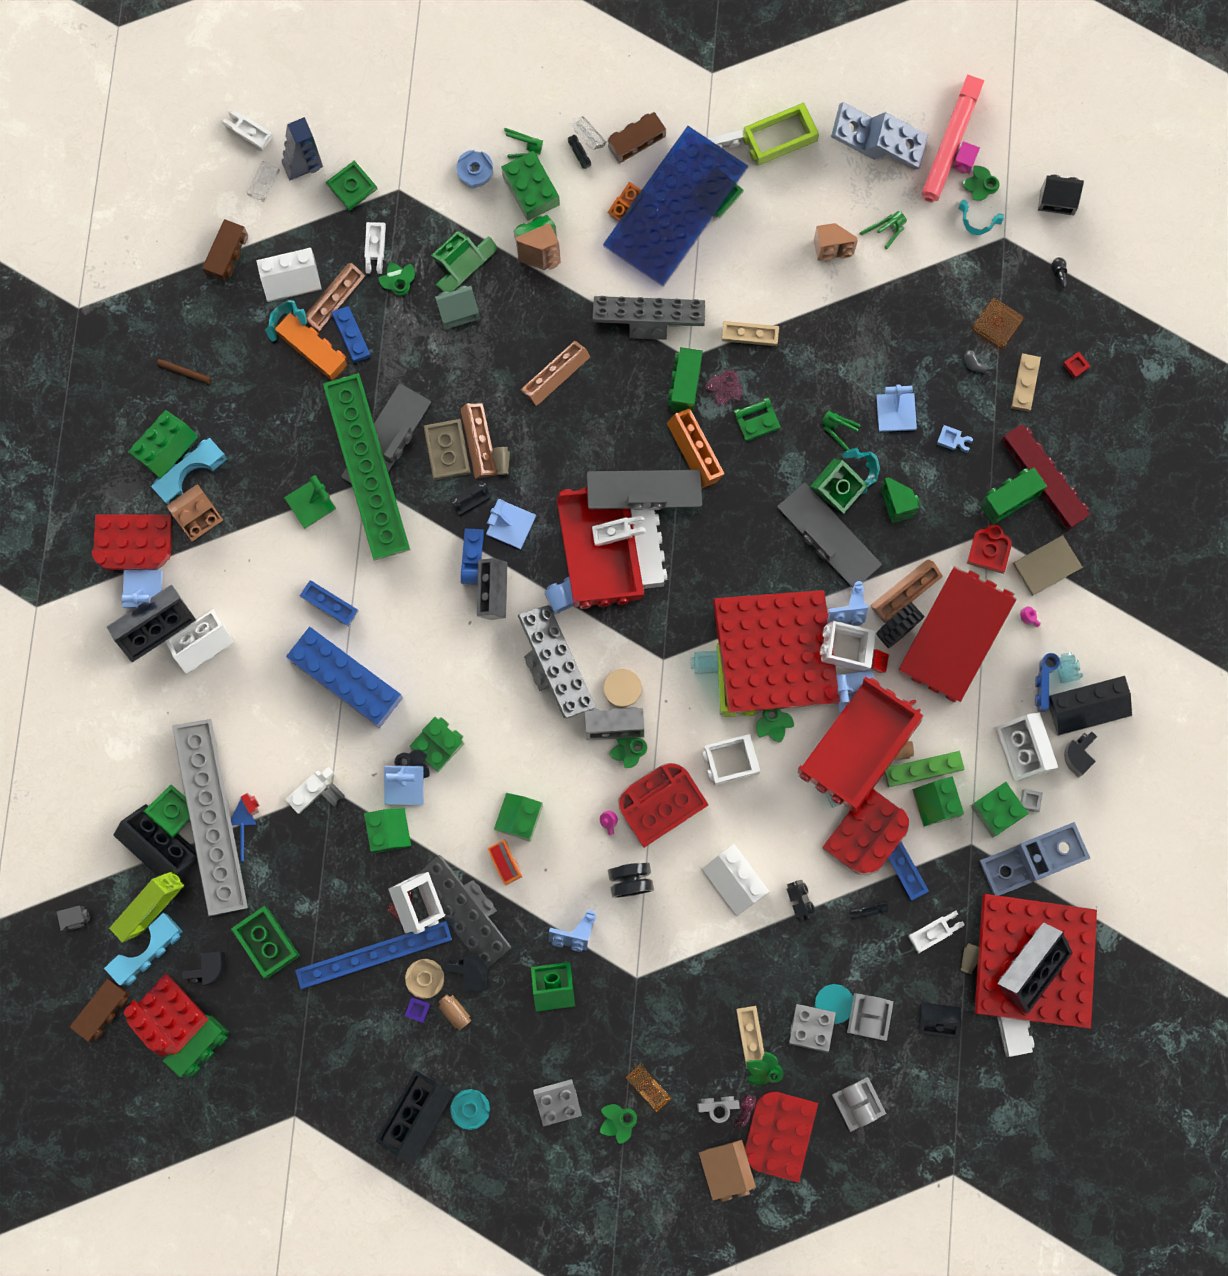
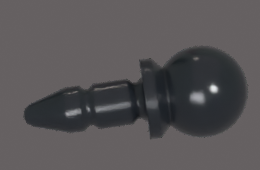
[1052,257,1067,288]

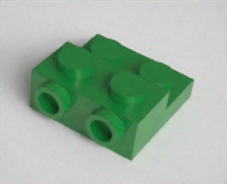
[410,717,464,772]

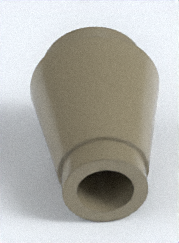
[491,447,510,475]
[961,943,979,974]

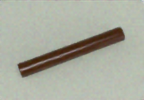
[157,359,211,384]

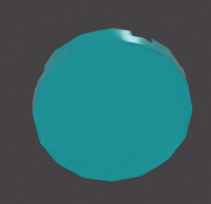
[815,984,853,1024]
[450,1089,490,1130]

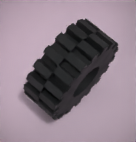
[876,602,925,649]

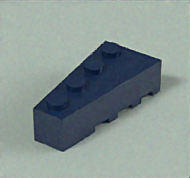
[281,117,323,181]

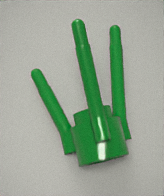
[504,128,543,158]
[859,211,907,249]
[821,411,860,451]

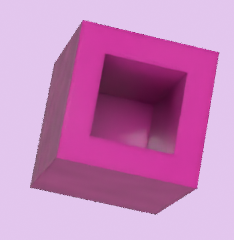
[953,141,980,174]

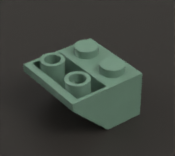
[435,286,480,330]

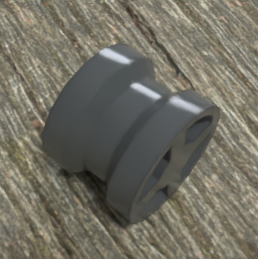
[321,783,345,807]

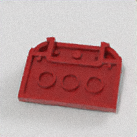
[92,515,173,572]
[618,763,709,848]
[822,789,909,875]
[124,973,209,1057]
[744,1092,818,1183]

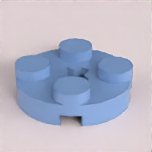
[457,150,493,188]

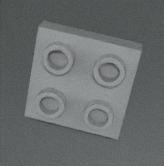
[847,993,894,1041]
[789,1004,836,1053]
[832,1077,886,1132]
[533,1079,582,1126]
[697,1096,740,1123]

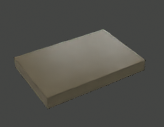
[424,419,471,481]
[1013,535,1083,596]

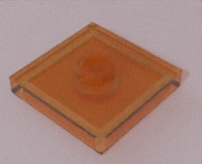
[972,297,1025,348]

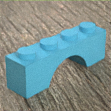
[151,438,227,504]
[104,913,183,986]

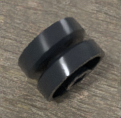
[608,863,654,898]

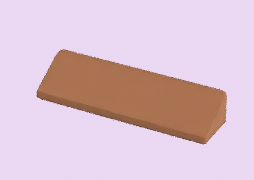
[306,263,365,331]
[521,341,590,406]
[461,403,497,479]
[870,559,943,623]

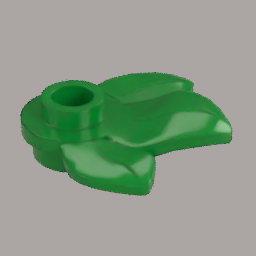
[962,166,1000,201]
[378,262,415,296]
[756,709,794,743]
[609,738,647,768]
[746,1052,784,1086]
[600,1104,637,1144]

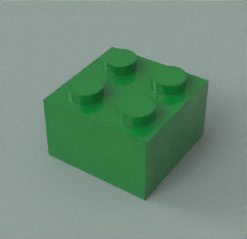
[970,782,1029,838]

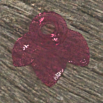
[706,370,743,405]
[734,1094,757,1128]

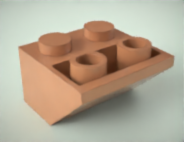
[814,223,858,261]
[166,484,223,541]

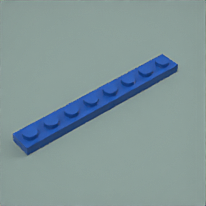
[295,921,452,989]

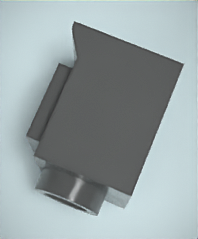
[57,906,90,932]

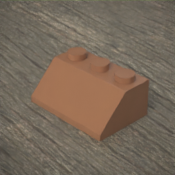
[515,223,561,270]

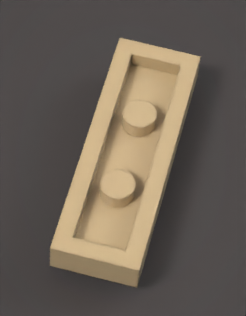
[721,321,779,346]
[1011,353,1041,412]
[736,1006,764,1069]

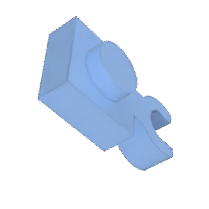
[937,425,973,452]

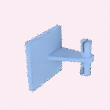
[876,385,917,432]
[486,499,536,550]
[122,570,163,608]
[827,581,868,626]
[836,670,874,713]
[384,766,424,805]
[549,910,596,952]

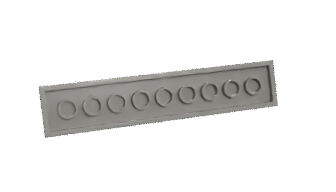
[172,719,248,917]

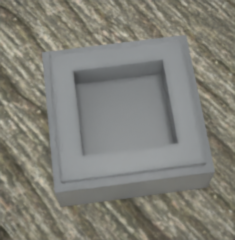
[1020,789,1043,812]

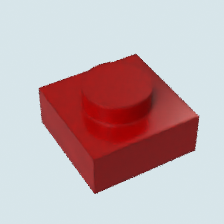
[1063,352,1090,379]
[870,649,889,673]
[241,793,260,816]

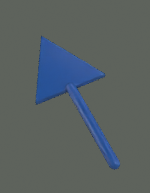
[231,799,257,862]

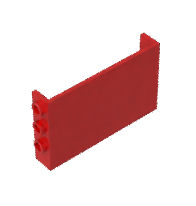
[556,487,644,609]
[898,566,1016,702]
[798,676,924,813]

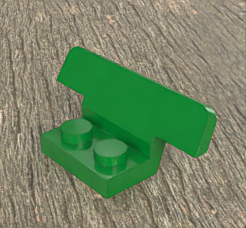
[431,231,497,292]

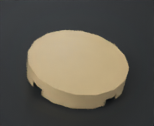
[603,669,642,708]
[405,959,445,999]

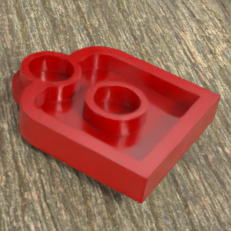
[967,525,1012,574]

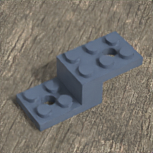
[831,102,928,170]
[979,822,1091,896]

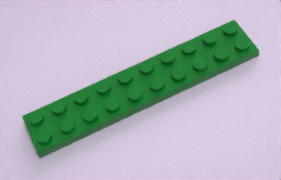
[323,373,411,561]

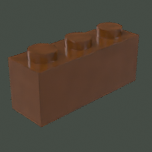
[608,112,666,164]
[202,219,248,282]
[70,979,130,1042]

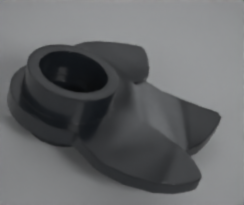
[394,750,430,779]

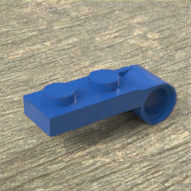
[461,529,484,585]
[1035,653,1060,712]

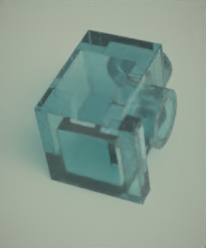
[1057,652,1083,683]

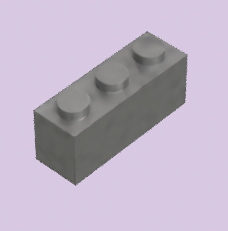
[477,558,508,620]
[585,707,644,740]

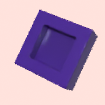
[405,997,431,1023]

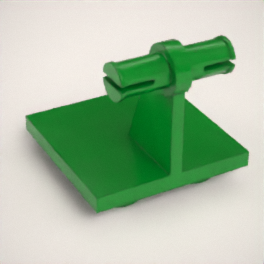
[284,475,336,529]

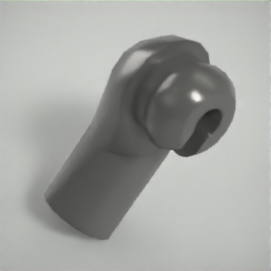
[964,350,988,374]

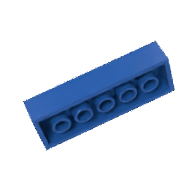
[286,626,403,728]

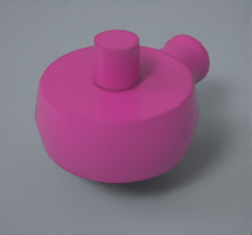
[1020,606,1041,627]
[600,810,618,835]

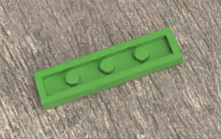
[885,751,964,788]

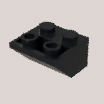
[1038,174,1084,216]

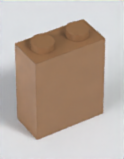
[699,1140,756,1202]

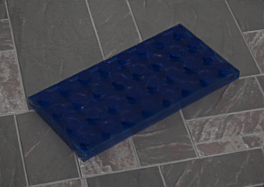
[603,126,748,287]

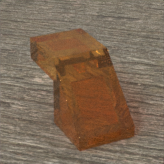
[626,1064,671,1112]

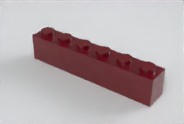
[1001,423,1090,531]

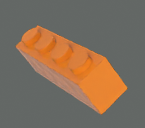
[275,313,347,381]
[667,409,725,489]

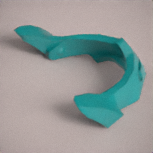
[958,200,1004,235]
[265,300,307,342]
[842,448,880,495]

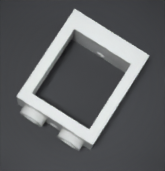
[820,621,876,672]
[702,734,760,786]
[388,872,445,934]

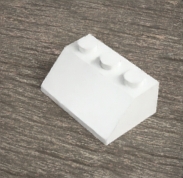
[256,248,322,302]
[165,609,234,674]
[996,712,1058,782]
[702,844,770,916]

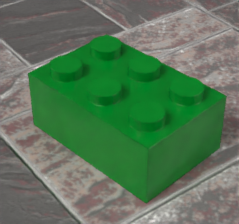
[501,151,560,221]
[668,347,703,413]
[128,410,198,479]
[980,468,1047,525]
[231,906,300,979]
[163,1015,229,1077]

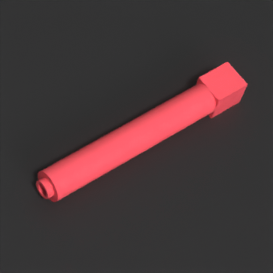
[921,74,985,202]

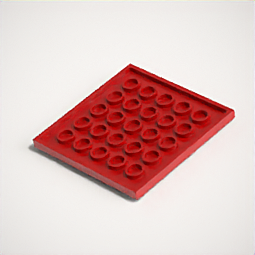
[713,590,840,713]
[975,894,1097,1029]

